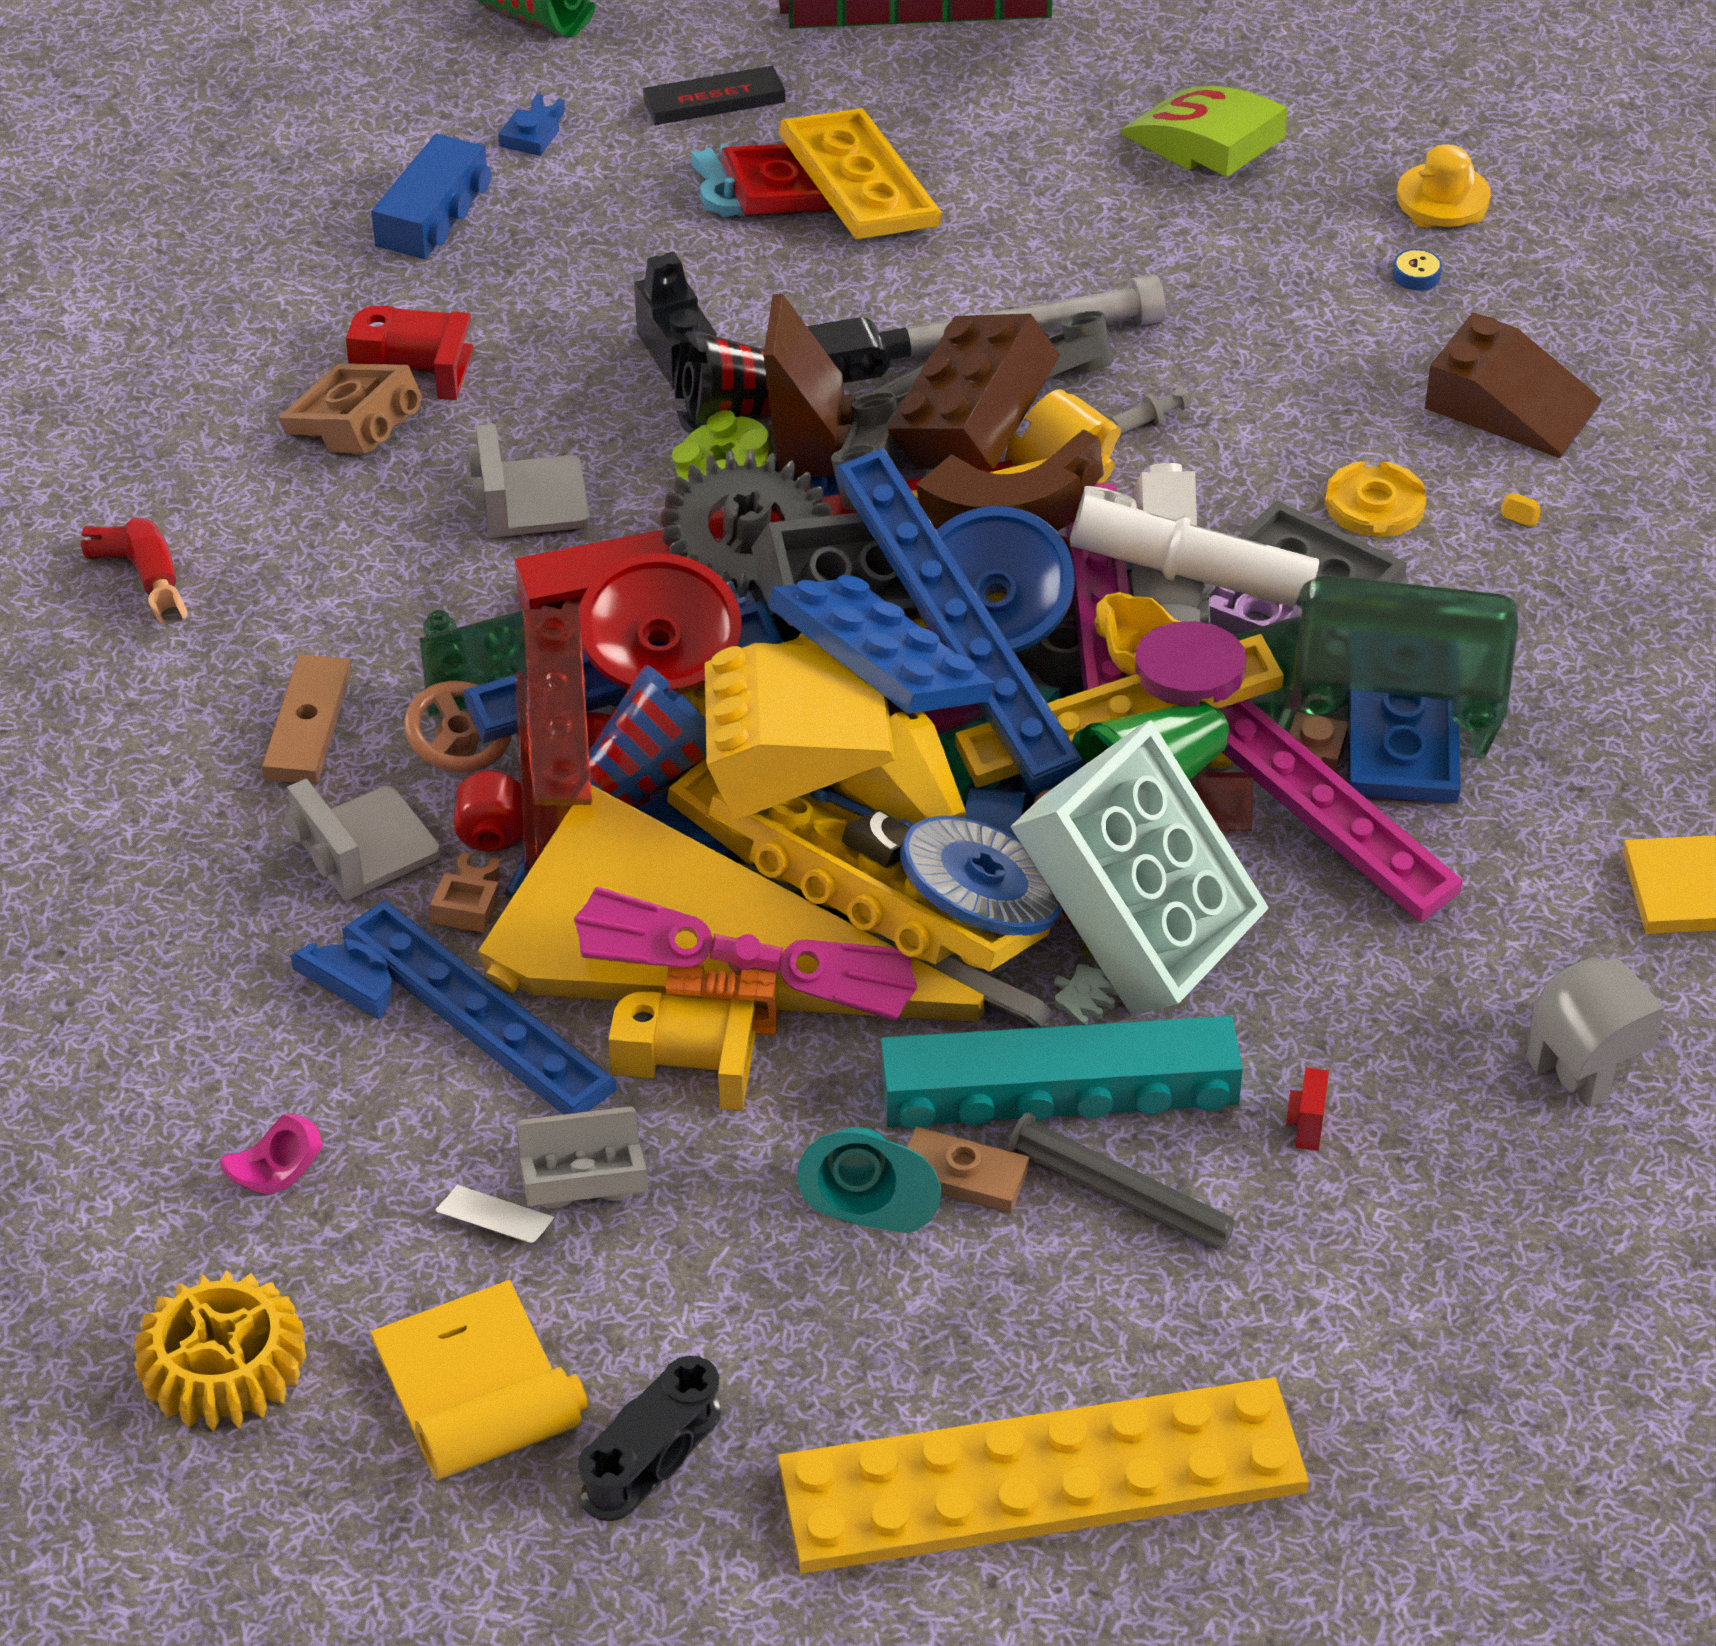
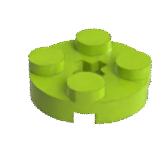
[671,410,775,482]

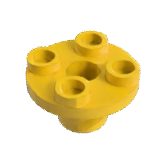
[1396,144,1491,228]

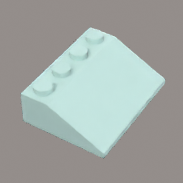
[1010,720,1269,1016]

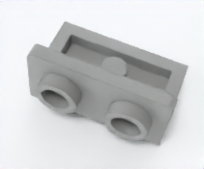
[516,1107,648,1208]

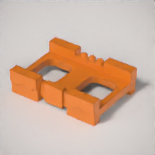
[665,965,779,1036]

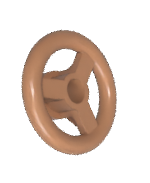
[404,681,512,773]

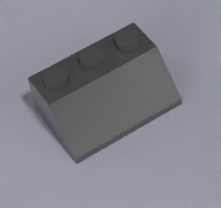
[752,513,918,626]

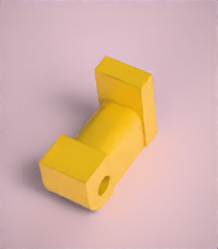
[608,991,756,1111]

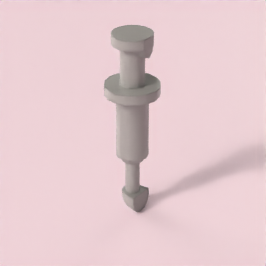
[1110,385,1190,435]

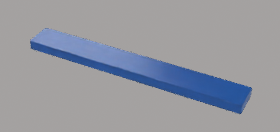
[836,448,1083,791]

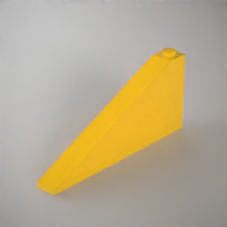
[478,783,984,1022]

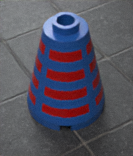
[572,664,706,806]

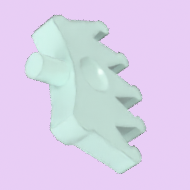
[1054,964,1118,1025]

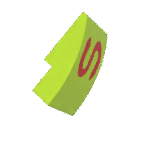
[1120,86,1288,178]

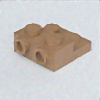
[278,364,423,456]

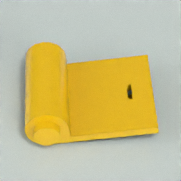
[370,1280,589,1481]

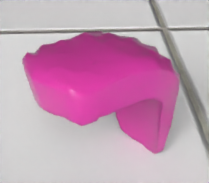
[220,1113,323,1195]

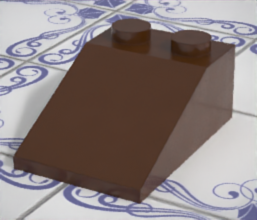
[763,294,854,477]
[1424,312,1602,458]

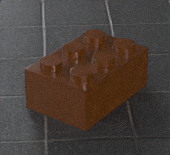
[887,314,1060,470]

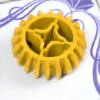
[134,1270,306,1432]

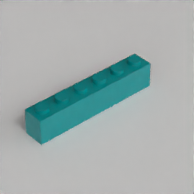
[881,1016,1243,1130]

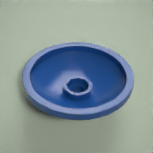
[917,506,1075,653]

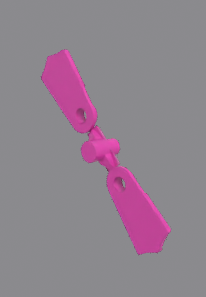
[574,887,917,1021]

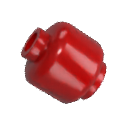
[453,770,526,852]

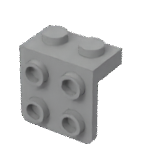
[468,424,590,538]
[285,778,440,901]

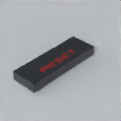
[643,65,785,125]

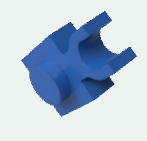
[498,93,565,156]

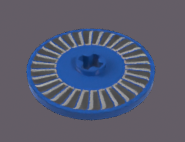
[900,816,1063,936]

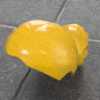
[1094,592,1183,676]

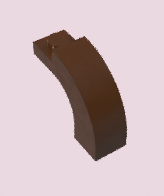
[916,429,1104,531]

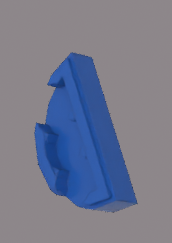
[290,939,393,1020]

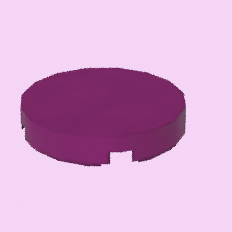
[1135,621,1246,706]

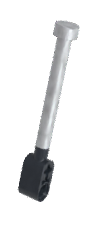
[807,274,1166,383]

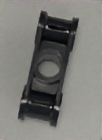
[578,1356,721,1521]

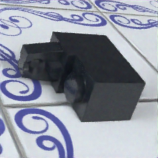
[634,252,717,389]

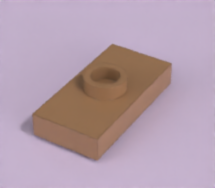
[907,1127,1030,1213]

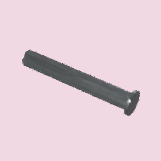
[1007,1112,1235,1249]

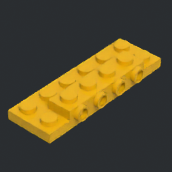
[708,792,1051,972]

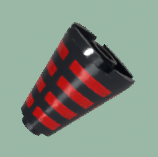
[674,331,771,431]

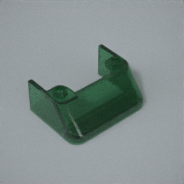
[1270,576,1519,759]

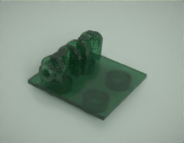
[419,610,529,717]

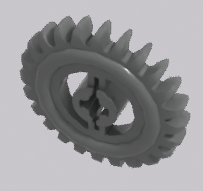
[661,449,831,597]

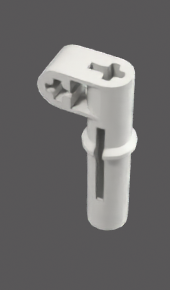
[1070,486,1319,610]

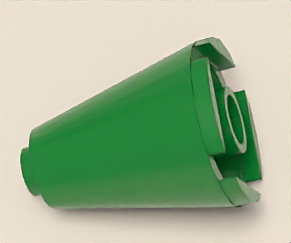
[1072,701,1229,781]

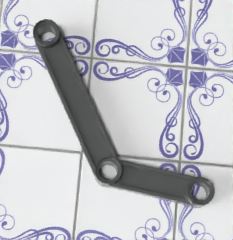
[831,311,1114,510]

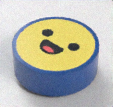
[1393,249,1442,291]

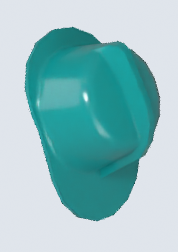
[797,1127,941,1233]

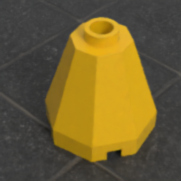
[830,711,966,825]

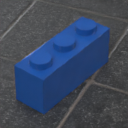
[371,133,491,259]

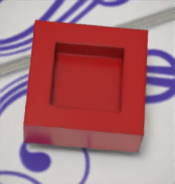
[1286,1067,1329,1151]

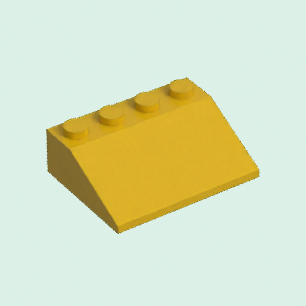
[705,643,894,821]

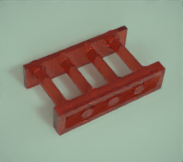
[514,609,592,871]

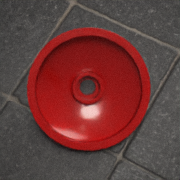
[578,553,741,694]

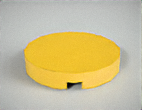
[1325,461,1427,538]

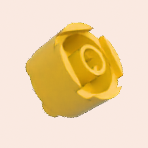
[1005,389,1121,483]

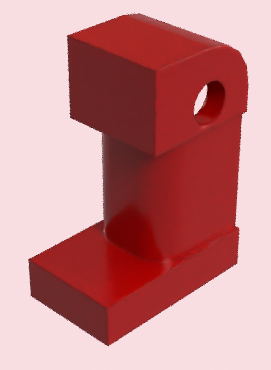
[346,305,474,400]

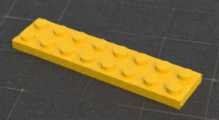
[778,1377,1309,1574]

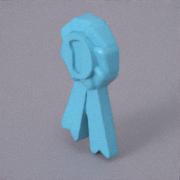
[691,144,745,218]

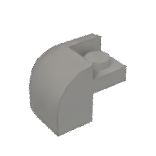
[1527,956,1665,1107]

